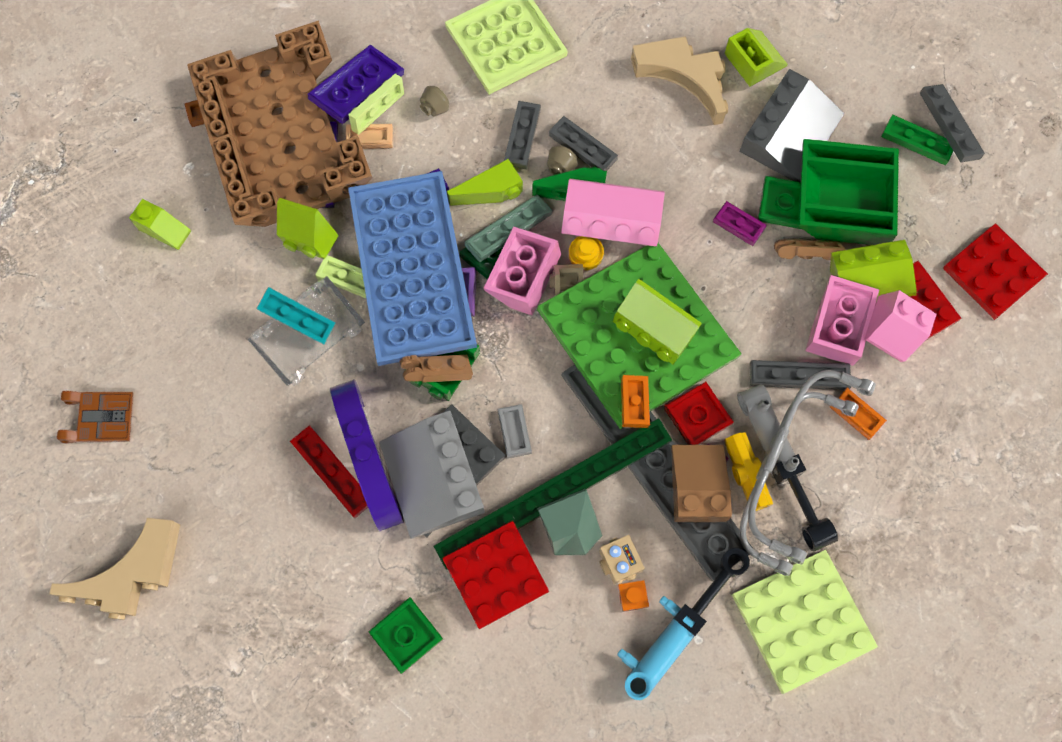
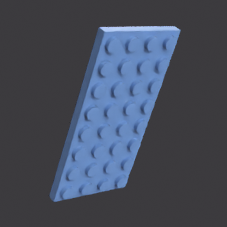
[348,171,477,366]

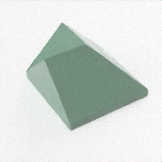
[537,489,603,555]

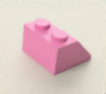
[864,290,936,362]

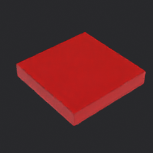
[664,381,734,445]

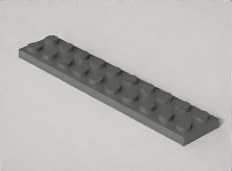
[561,364,754,581]

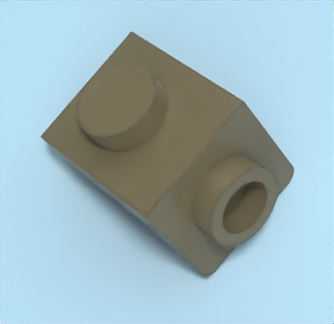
[549,264,583,296]

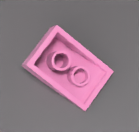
[805,275,879,366]

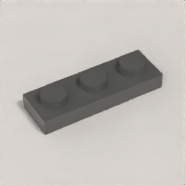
[504,100,541,170]
[549,116,618,171]

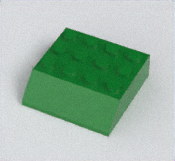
[799,139,899,245]

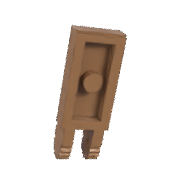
[774,239,846,260]
[400,355,473,382]

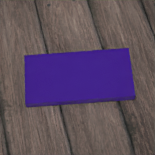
[308,45,404,125]

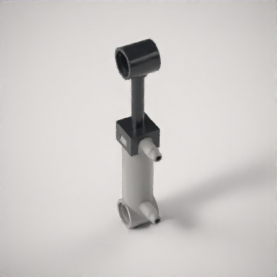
[737,384,838,551]

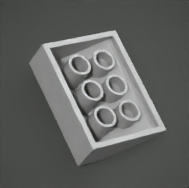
[379,411,485,539]

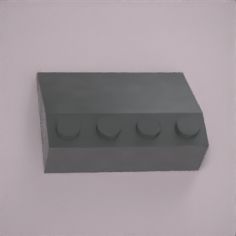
[739,69,844,182]

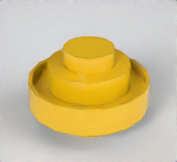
[569,236,604,270]

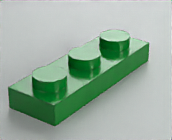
[881,114,953,166]

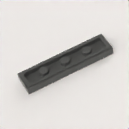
[750,360,851,390]

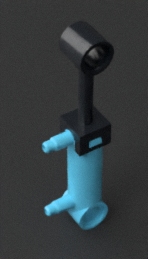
[617,548,750,700]

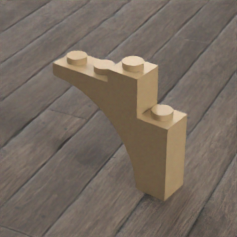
[631,36,728,125]
[49,518,180,620]

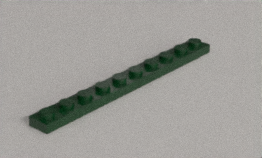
[433,418,672,570]

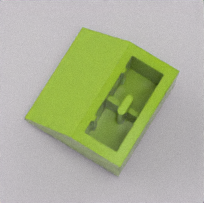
[724,28,788,87]

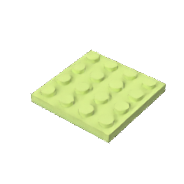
[445,0,568,95]
[732,550,878,694]

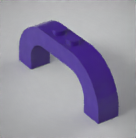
[330,379,404,531]

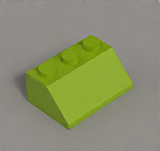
[830,239,917,302]
[612,279,702,365]

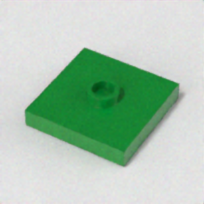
[758,176,803,230]
[368,597,444,674]

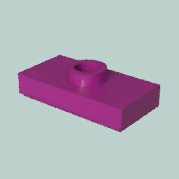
[713,201,767,246]

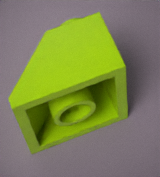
[277,198,339,259]

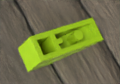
[447,159,523,206]

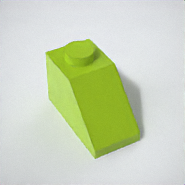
[129,199,191,250]

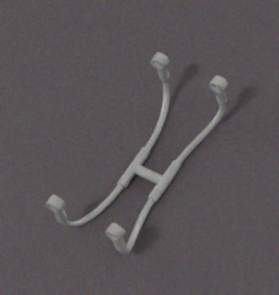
[739,370,876,576]

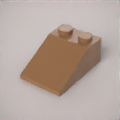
[671,445,732,522]

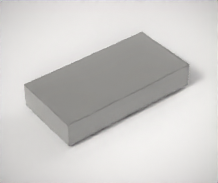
[498,404,532,459]

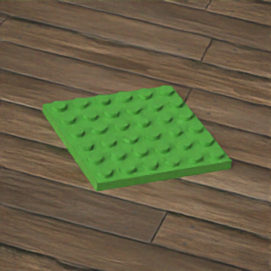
[537,243,742,430]

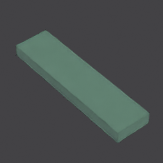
[464,194,553,262]

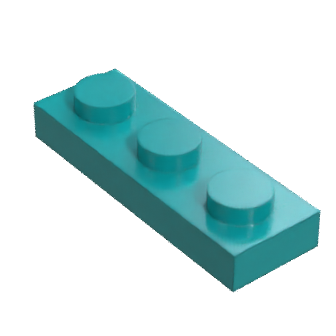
[256,287,335,344]

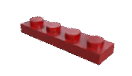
[290,425,368,519]

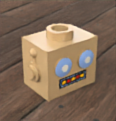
[599,535,645,585]

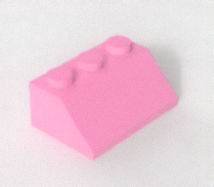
[484,227,561,316]

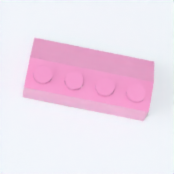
[561,179,665,246]

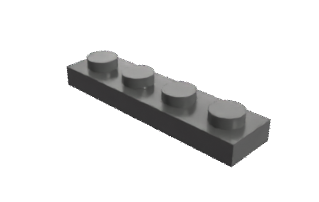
[920,84,985,163]

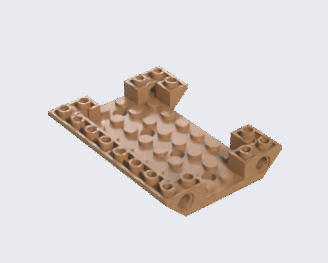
[187,21,372,227]

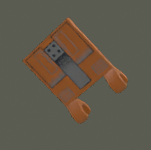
[57,391,134,444]

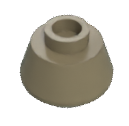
[420,86,449,116]
[547,145,578,175]

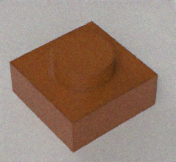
[184,100,204,127]

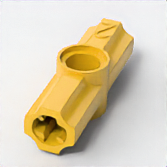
[724,432,773,511]

